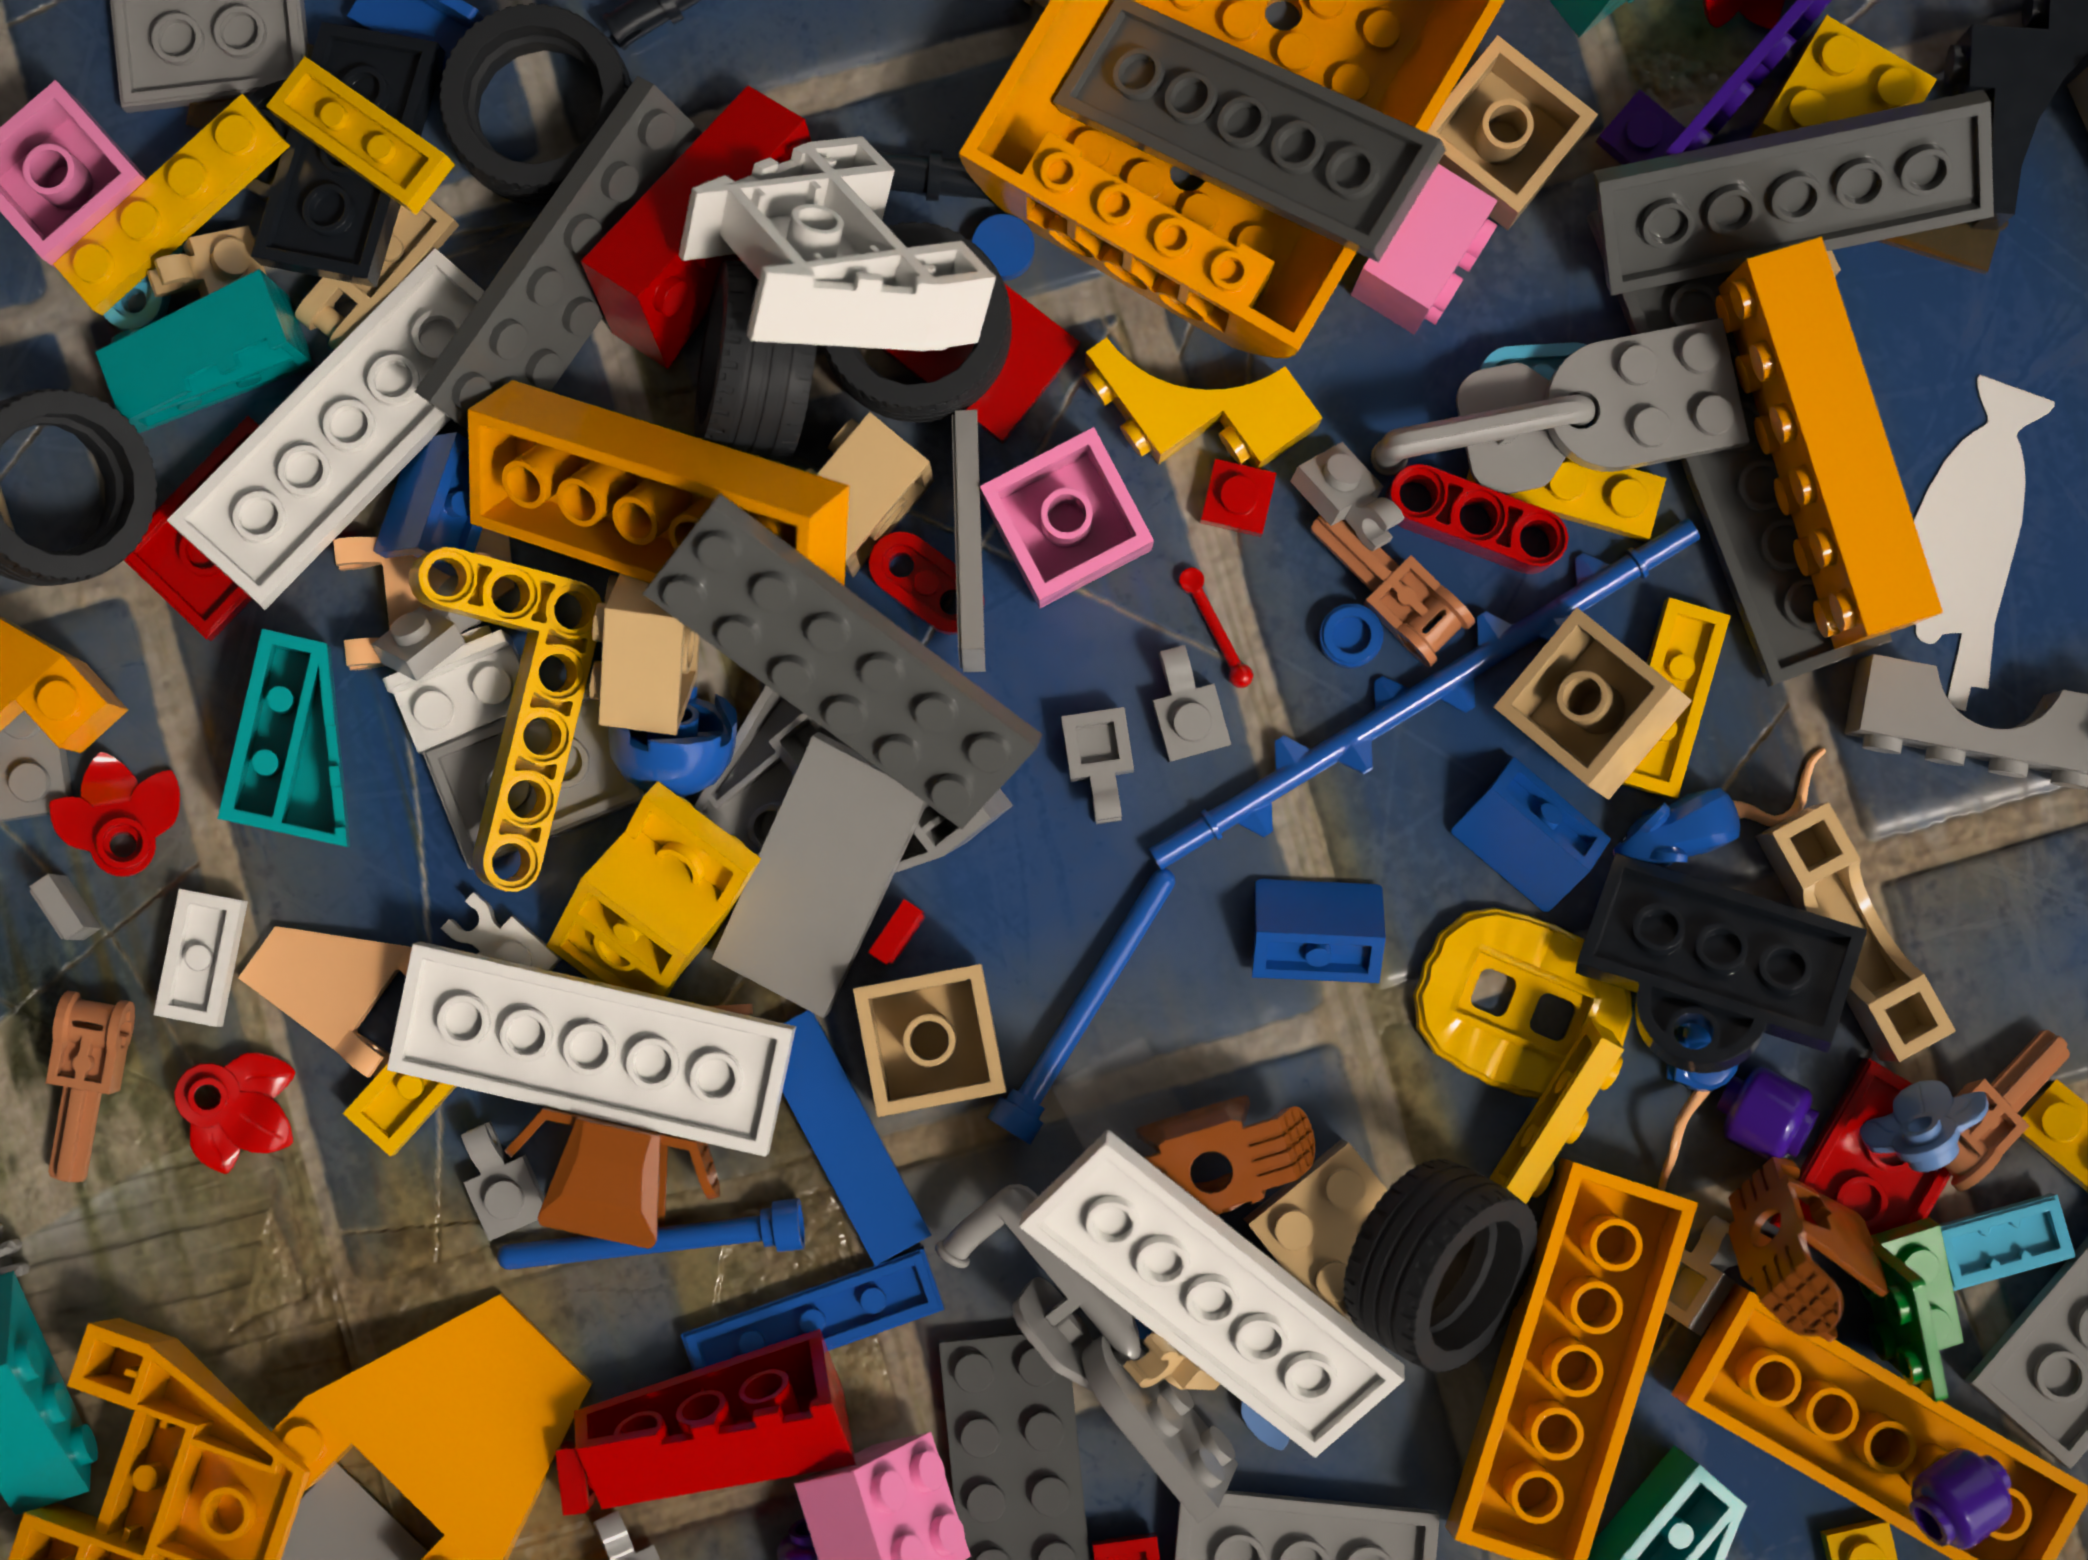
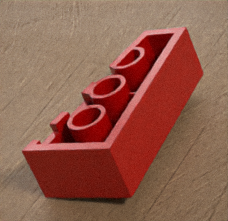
[581,85,812,369]
[574,1329,856,1509]

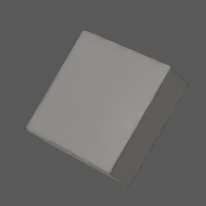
[29,874,102,941]

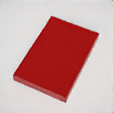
[880,283,1081,444]
[124,416,260,641]
[1769,1058,1951,1259]

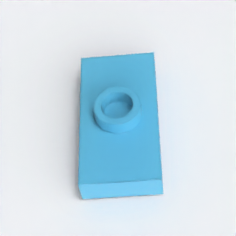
[1939,1193,2076,1291]

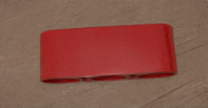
[1385,464,1569,574]

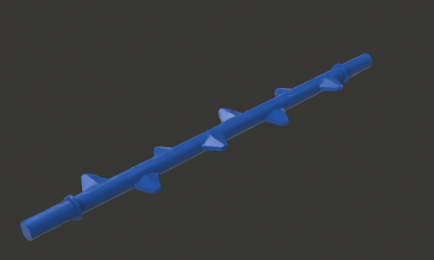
[1148,518,1700,870]

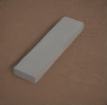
[952,410,986,672]

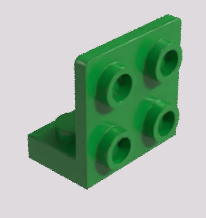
[1858,1217,1964,1402]

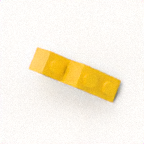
[1083,337,1323,469]

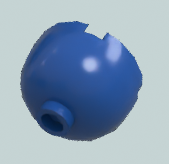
[608,687,737,798]

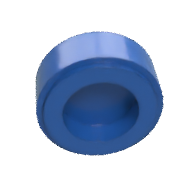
[972,214,1035,281]
[1318,604,1383,669]

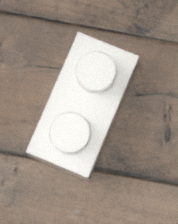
[154,889,248,1027]

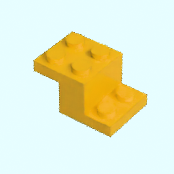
[546,781,761,997]

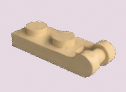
[295,199,459,350]

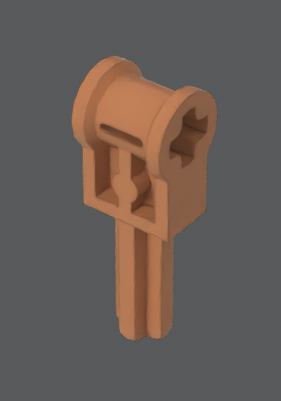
[1310,515,1475,667]
[46,990,135,1182]
[1944,1030,2070,1192]

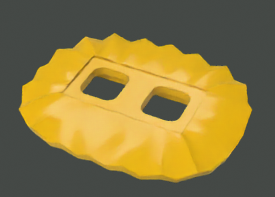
[1413,907,1632,1100]

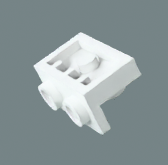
[382,626,521,754]

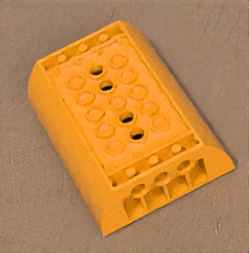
[959,0,1505,358]

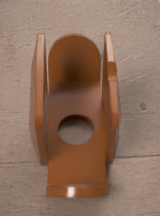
[1135,1095,1315,1215]
[504,1106,720,1249]
[1728,1157,1889,1342]

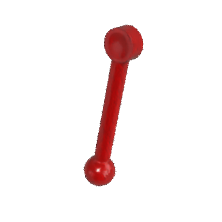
[1179,568,1254,688]

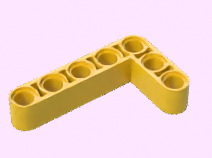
[409,547,602,892]

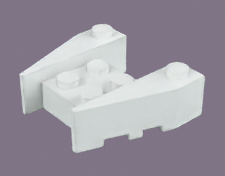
[679,136,996,351]

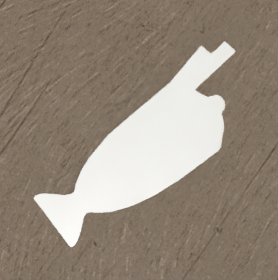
[1914,375,2054,711]

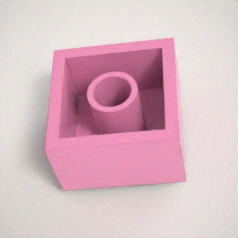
[0,80,148,269]
[1351,164,1498,335]
[980,427,1154,609]
[794,1432,971,1560]

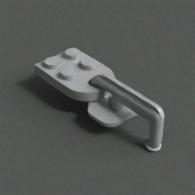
[1371,318,1750,495]
[935,1184,1238,1524]

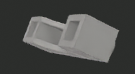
[1844,654,2088,790]

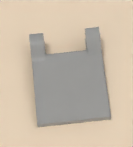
[281,1463,429,1560]

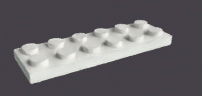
[167,248,485,610]
[387,941,796,1157]
[1019,1130,1404,1458]

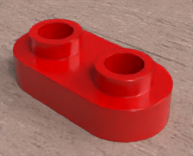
[869,532,984,635]

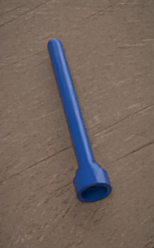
[987,869,1176,1145]
[497,1198,805,1270]

